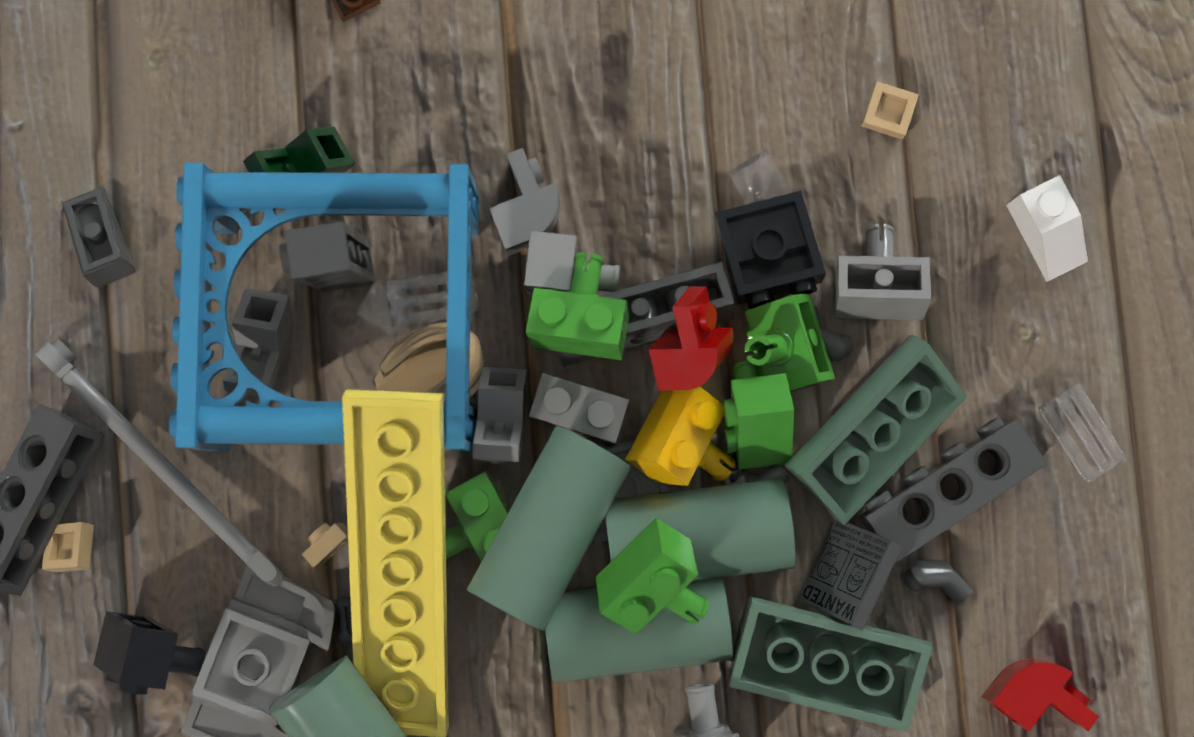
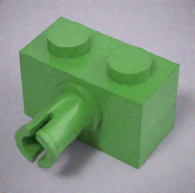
[526,252,629,360]
[744,293,835,393]
[723,360,794,470]
[445,472,509,562]
[596,518,709,634]

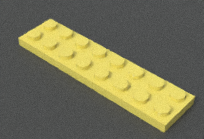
[342,389,449,737]

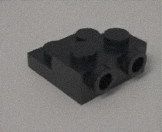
[714,191,826,309]

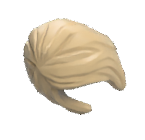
[374,322,484,402]

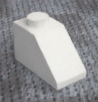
[1006,175,1088,282]

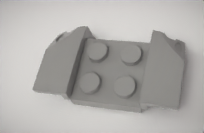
[181,566,335,737]

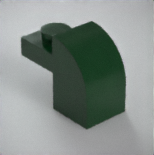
[243,126,355,173]

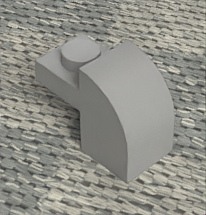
[489,148,560,256]
[223,288,292,397]
[473,367,527,464]

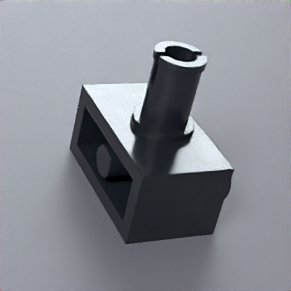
[93,611,205,695]

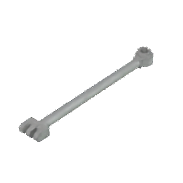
[35,339,283,587]

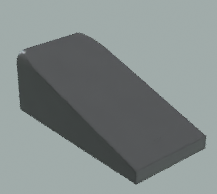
[62,186,136,287]

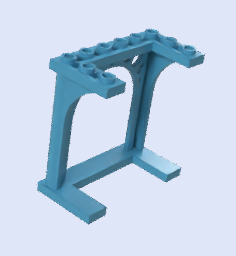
[169,163,479,454]

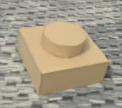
[861,81,919,140]
[42,522,94,572]
[301,523,348,568]

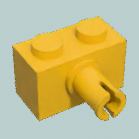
[625,386,735,486]

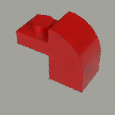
[649,286,733,390]
[982,658,1099,731]

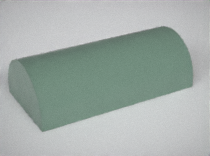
[784,335,967,525]
[467,425,631,631]
[605,478,796,581]
[545,577,733,684]
[729,596,933,732]
[269,655,407,737]

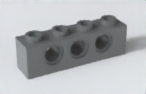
[279,221,376,292]
[558,262,734,367]
[0,404,105,596]
[859,417,1047,563]

